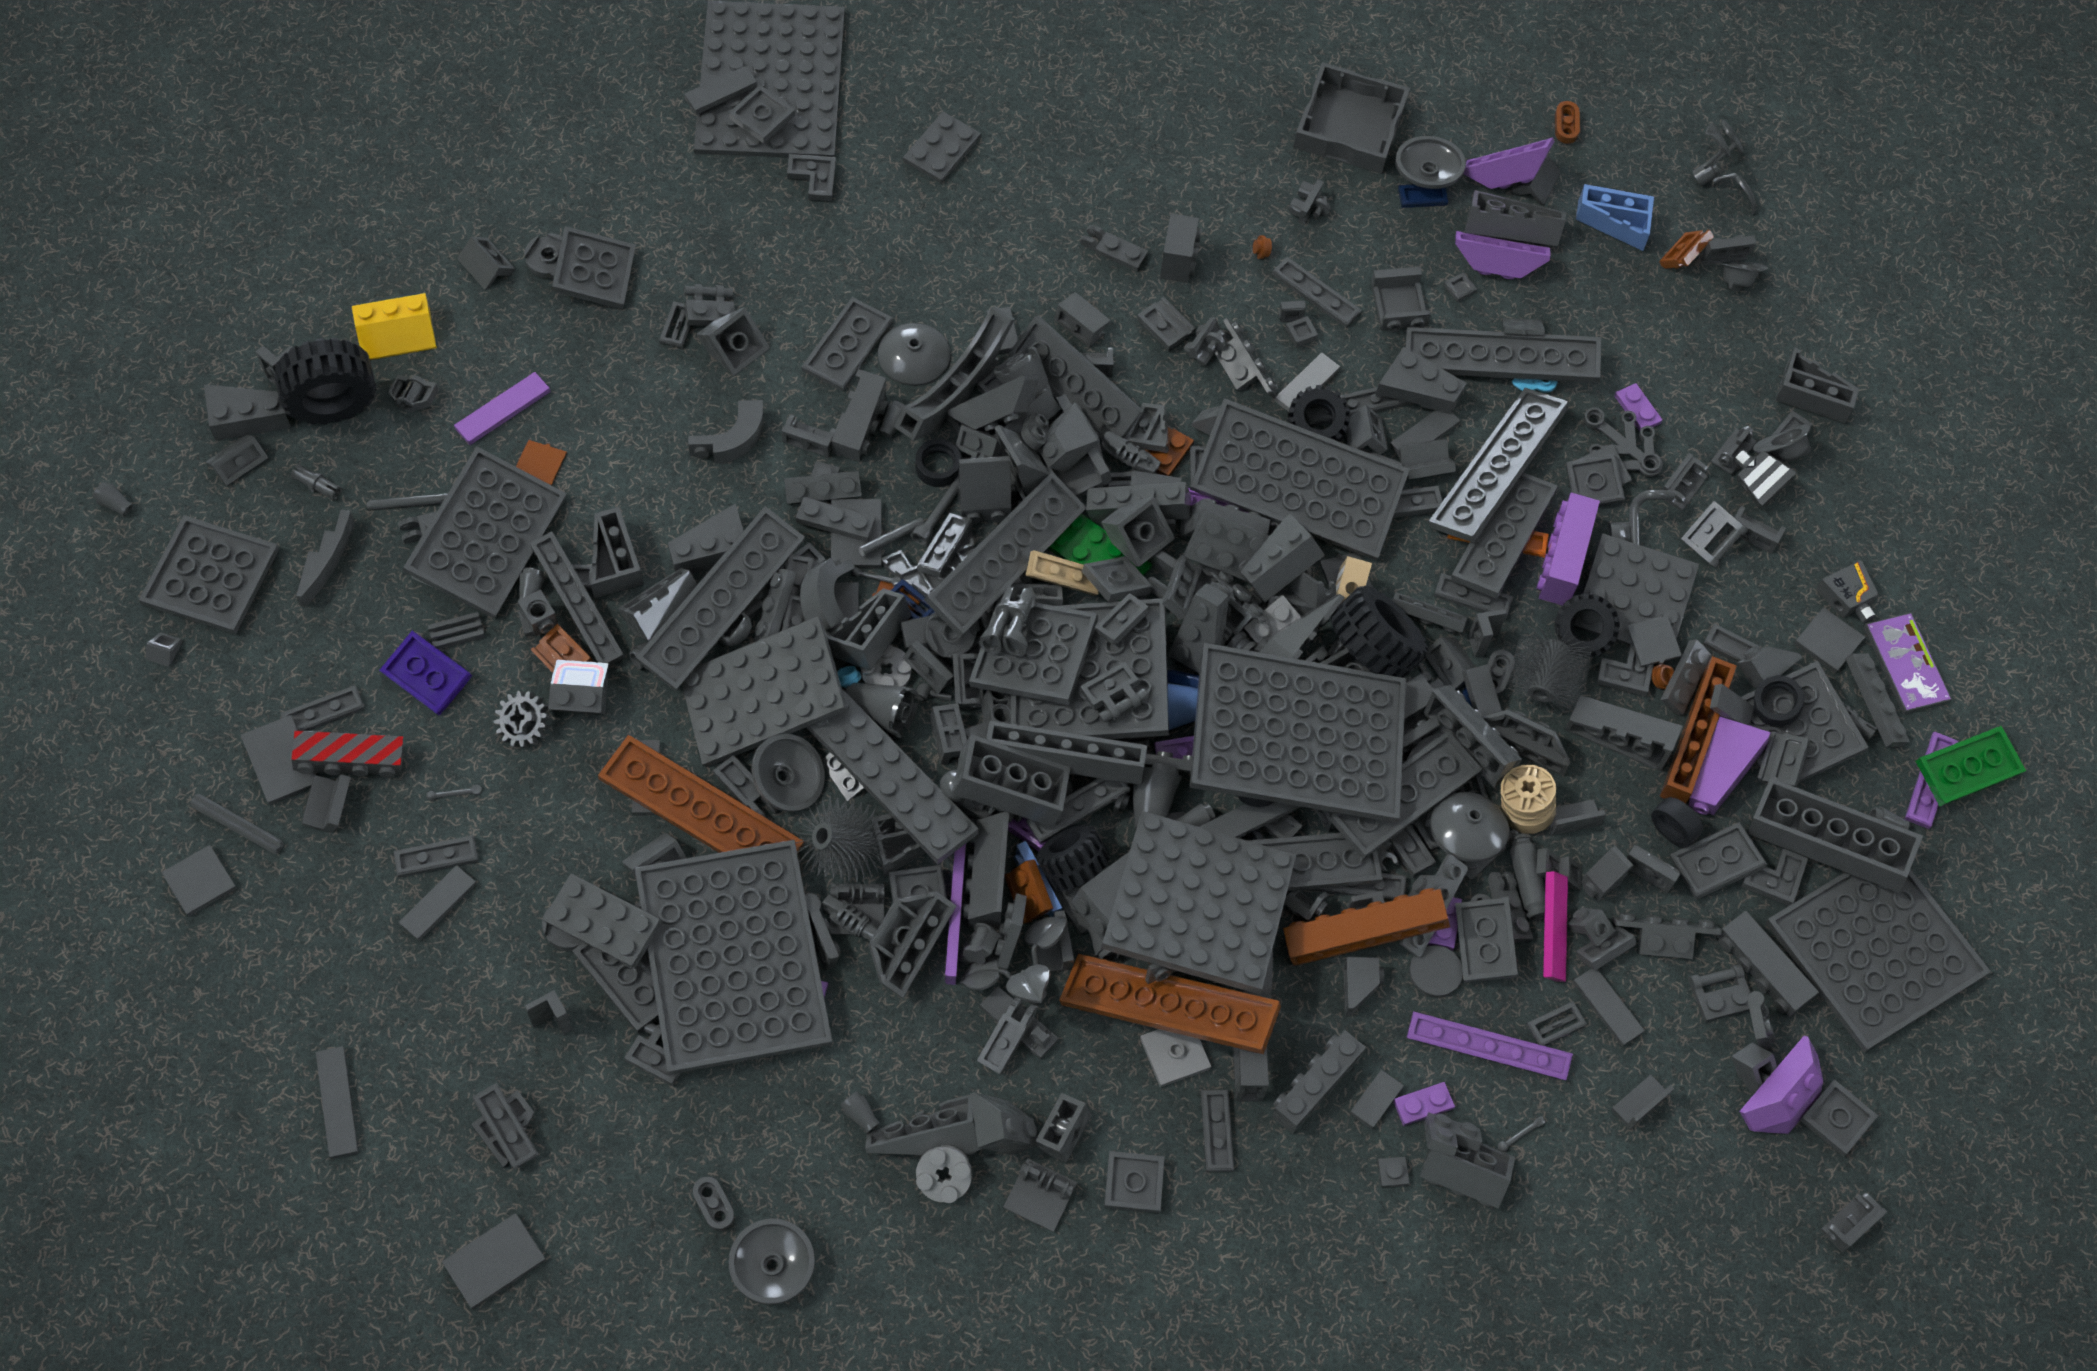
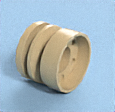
[1501,765,1556,834]

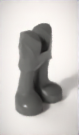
[979,586,1036,657]

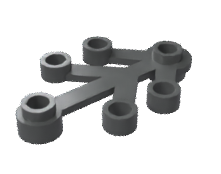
[1584,407,1663,477]

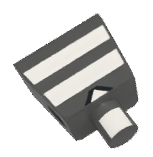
[1734,450,1796,510]

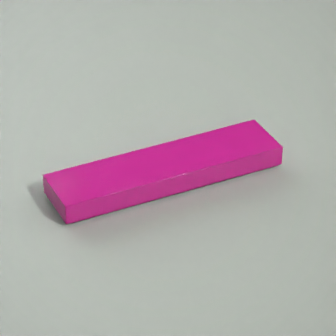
[1543,871,1568,982]

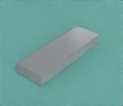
[1275,353,1340,412]

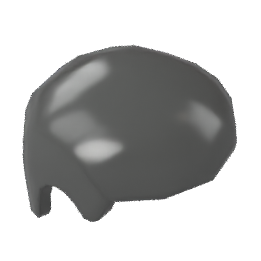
[719,612,752,647]

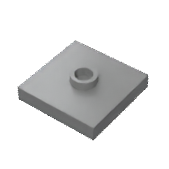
[1140,1029,1211,1087]

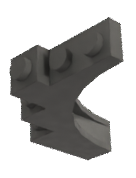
[894,306,1015,440]

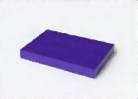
[379,630,472,715]

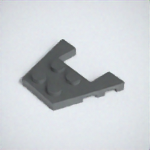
[881,528,975,597]

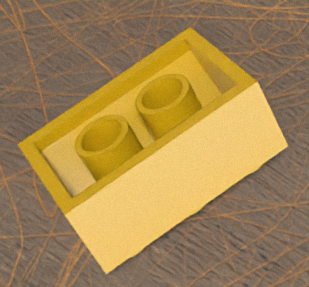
[352,293,437,360]

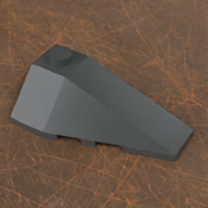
[1254,593,1345,659]

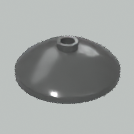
[1395,136,1466,189]
[878,323,951,386]
[752,734,825,812]
[1430,792,1509,862]
[729,1219,815,1305]

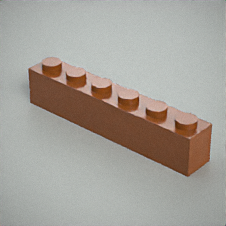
[1659,656,1737,804]
[1283,888,1450,966]

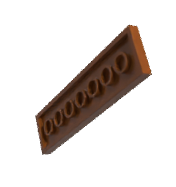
[598,735,804,855]
[1059,954,1281,1055]

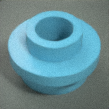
[837,666,861,688]

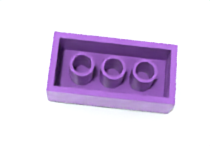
[1536,493,1600,606]

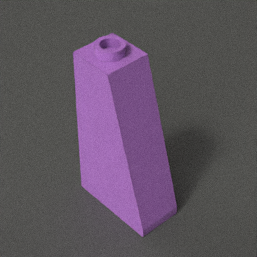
[1689,717,1770,815]

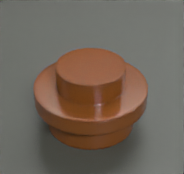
[1253,235,1272,259]
[1651,664,1674,690]

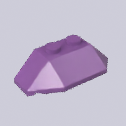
[1464,138,1554,189]
[1455,231,1551,279]
[1739,1036,1823,1134]

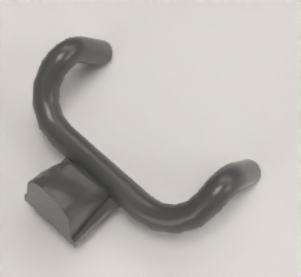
[1609,490,1675,545]

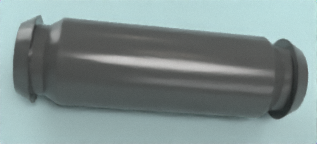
[1508,834,1545,921]

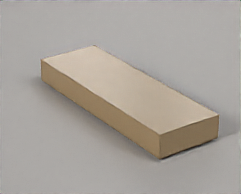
[1026,550,1098,596]

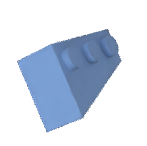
[1576,184,1654,251]

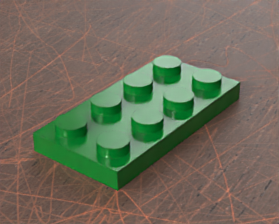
[1047,513,1152,601]
[1915,726,2026,807]

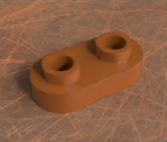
[1555,101,1580,144]

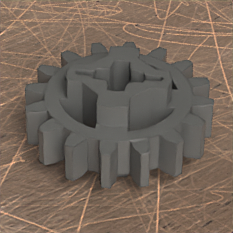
[494,691,552,748]

